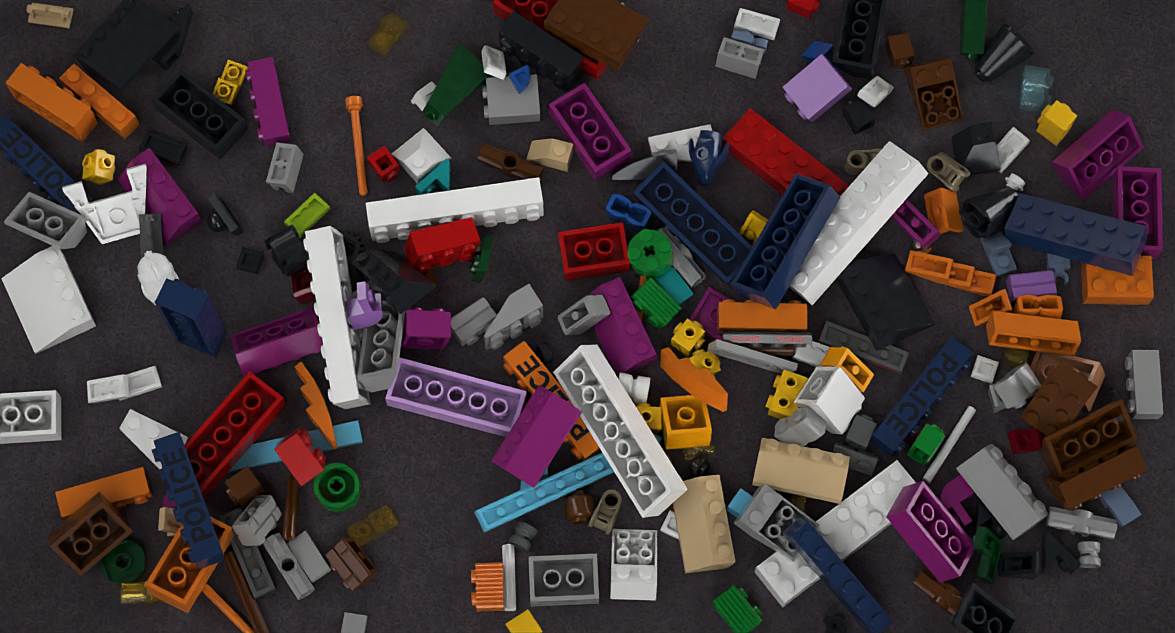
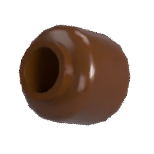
[565,490,595,525]

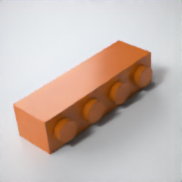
[59,64,140,139]
[717,299,807,334]
[986,311,1081,355]
[55,467,153,521]

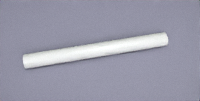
[923,406,976,483]

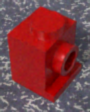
[367,145,400,183]

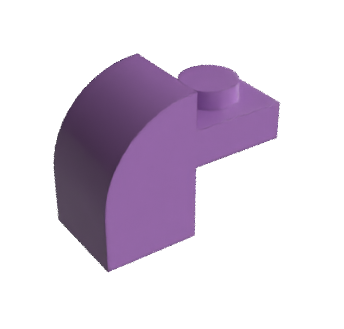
[347,281,382,330]

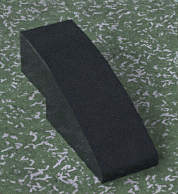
[612,150,677,180]

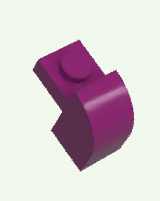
[938,475,974,529]

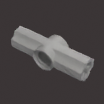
[658,227,706,288]
[1046,506,1117,540]
[263,533,315,600]

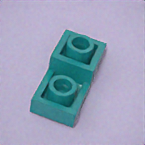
[653,267,693,305]

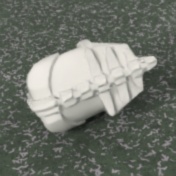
[137,251,179,307]

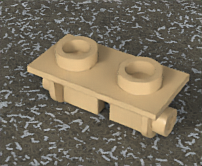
[27,3,74,28]

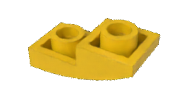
[213,60,249,105]

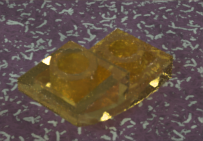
[346,505,399,548]

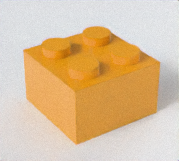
[660,395,712,450]

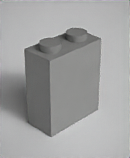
[482,74,540,125]

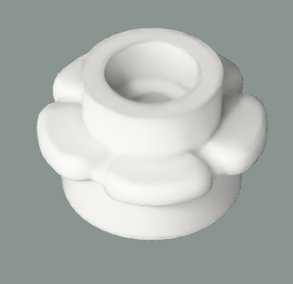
[1005,173,1025,191]

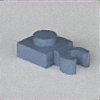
[731,30,768,53]
[1046,253,1070,285]

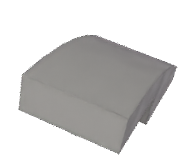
[287,530,331,583]

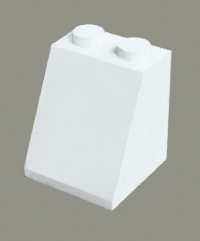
[794,367,865,434]

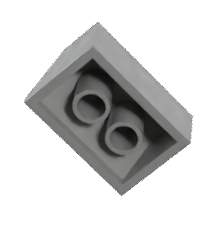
[4,192,87,249]

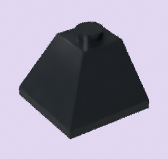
[952,122,1001,176]

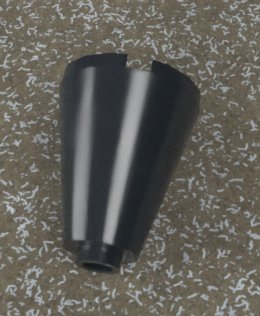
[975,24,1034,82]
[959,187,1019,239]

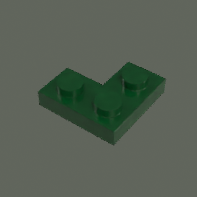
[470,235,494,283]
[973,526,1003,584]

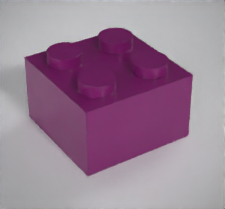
[401,307,451,350]

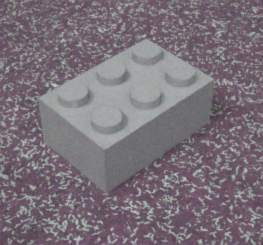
[529,554,599,607]

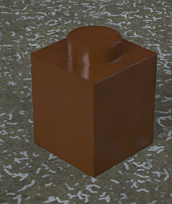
[885,33,915,69]

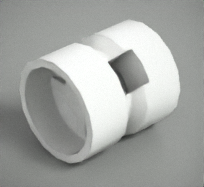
[619,373,651,404]

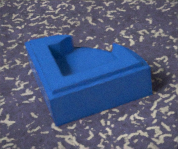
[509,64,530,94]

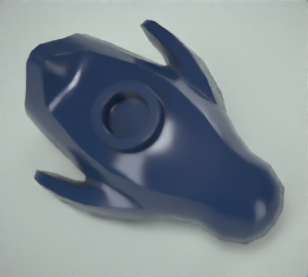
[689,130,730,186]

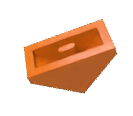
[969,289,1013,327]

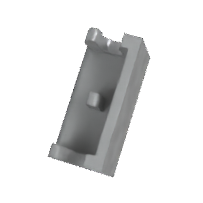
[715,37,764,79]
[266,143,304,193]

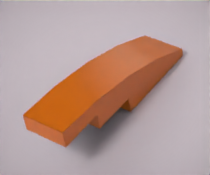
[905,250,997,297]
[660,347,728,412]
[294,362,338,450]

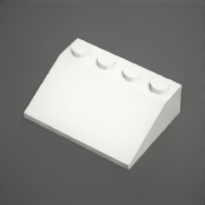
[1,246,96,354]

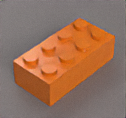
[5,63,98,143]
[145,517,234,613]

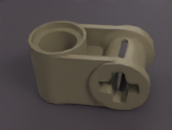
[844,149,882,175]
[927,152,970,192]
[588,489,622,535]

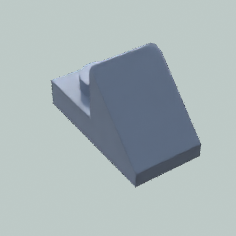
[980,232,1017,277]

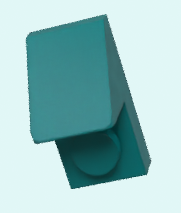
[415,158,451,195]

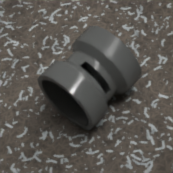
[508,521,538,552]

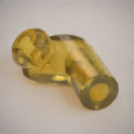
[683,444,715,461]

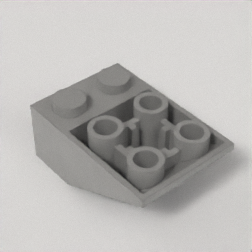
[484,284,543,350]
[734,484,819,562]

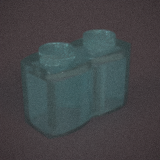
[1018,65,1054,113]

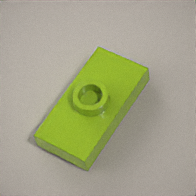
[284,193,330,238]

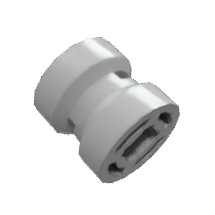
[1078,541,1101,568]

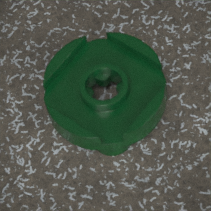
[100,539,147,585]

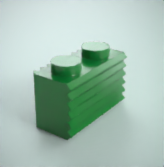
[630,277,682,329]
[907,424,945,466]
[712,585,763,633]

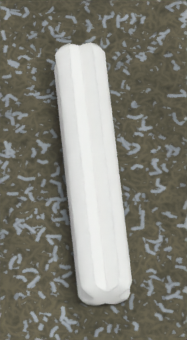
[502,544,516,611]

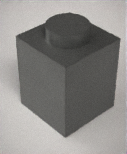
[844,414,877,451]

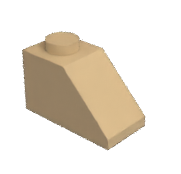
[526,138,573,172]

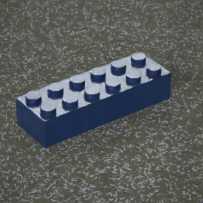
[633,161,752,286]
[731,173,840,310]
[1004,193,1147,276]
[155,278,227,358]

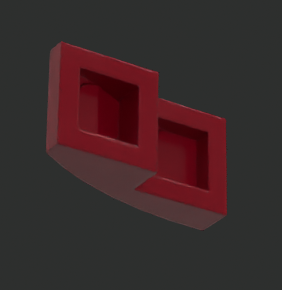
[1007,427,1046,454]

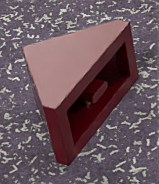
[291,268,316,305]

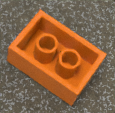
[1081,256,1154,305]

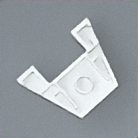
[62,163,147,244]

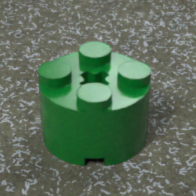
[627,229,674,279]
[314,463,361,513]

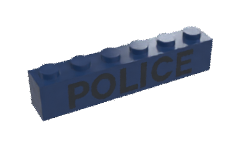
[0,115,94,215]
[870,337,973,457]
[152,432,225,569]
[782,518,892,633]

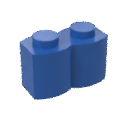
[606,194,652,232]

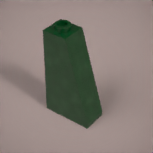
[960,0,987,60]
[422,43,490,126]

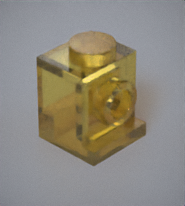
[1001,347,1030,367]

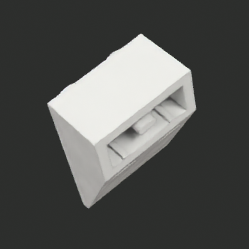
[610,529,657,600]

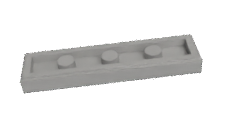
[707,339,798,374]

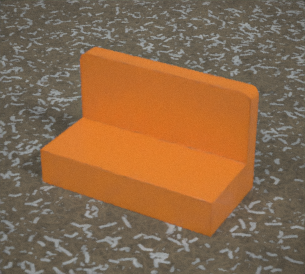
[924,188,964,235]

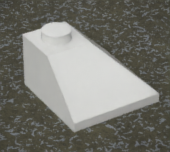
[391,128,451,184]

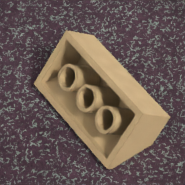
[752,438,850,504]
[673,475,735,573]

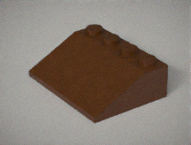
[544,0,650,72]

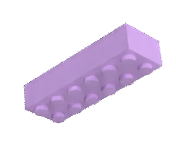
[385,357,527,437]

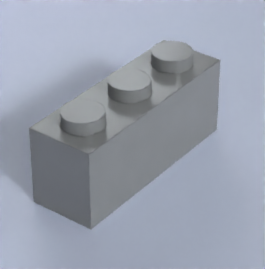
[1125,350,1163,419]

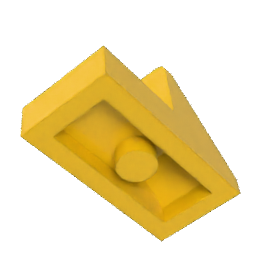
[739,210,768,247]

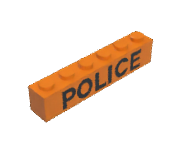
[503,341,601,461]

